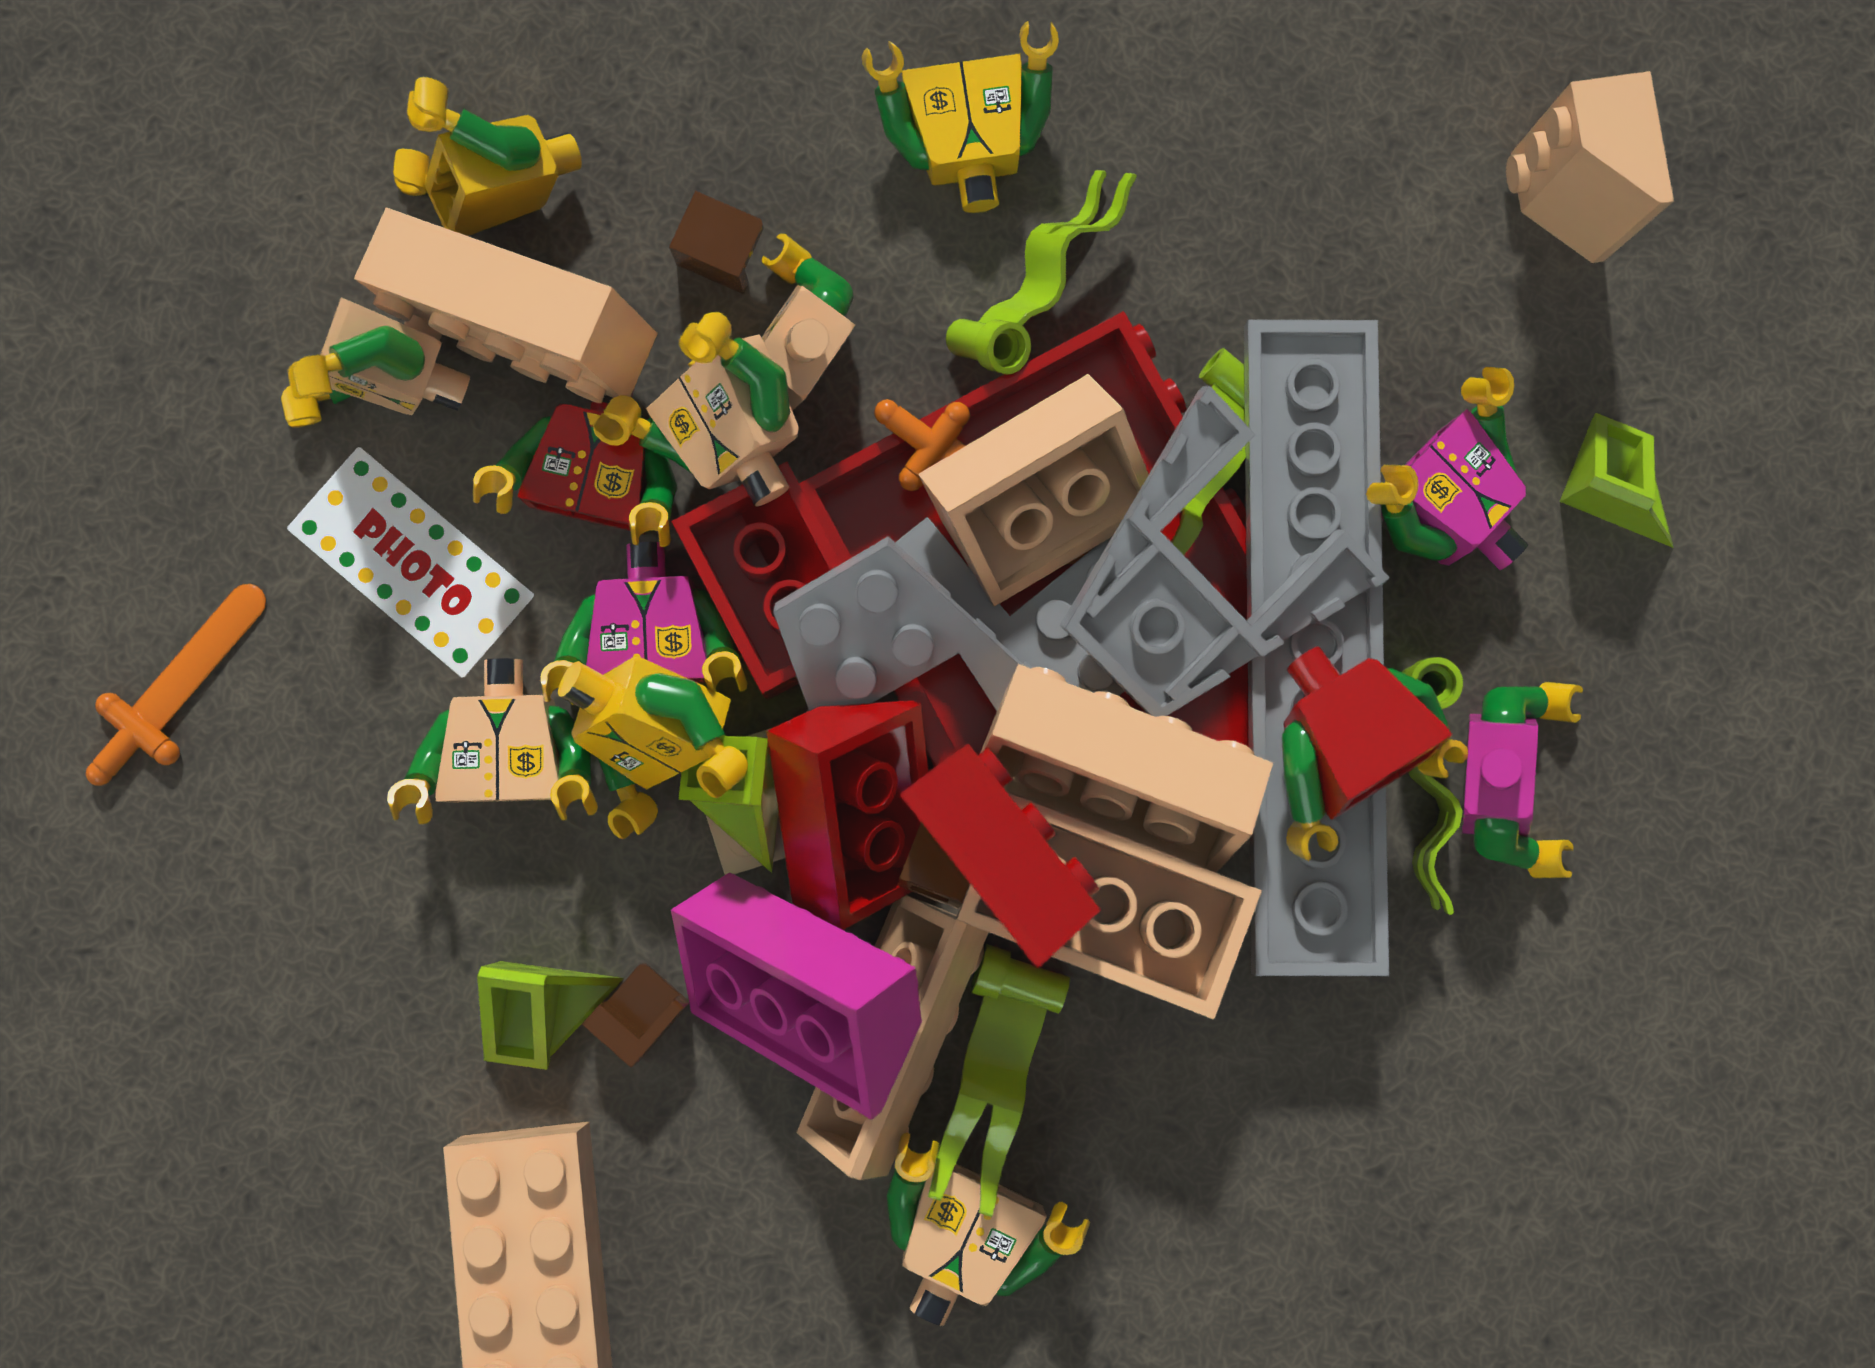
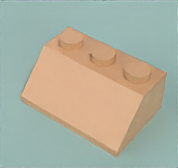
[1506,71,1674,263]
[918,374,1149,607]

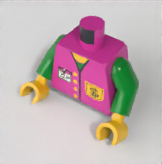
[1366,367,1529,570]
[541,541,748,705]
[1462,682,1583,878]

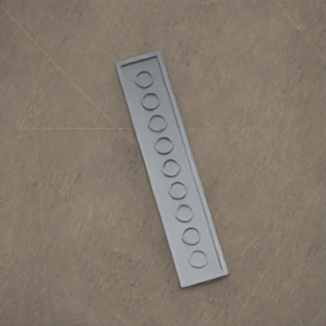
[1244,320,1389,976]

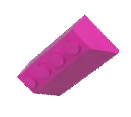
[671,872,922,1120]

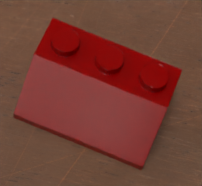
[671,462,841,700]
[766,700,928,930]
[900,744,1101,968]

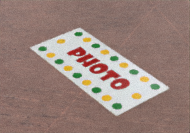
[287,447,534,677]

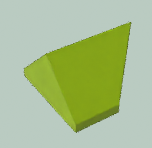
[1560,413,1674,548]
[679,736,778,873]
[477,961,624,1070]

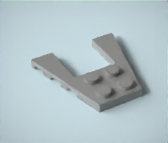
[1060,386,1389,717]
[895,517,1124,696]
[773,536,1032,711]

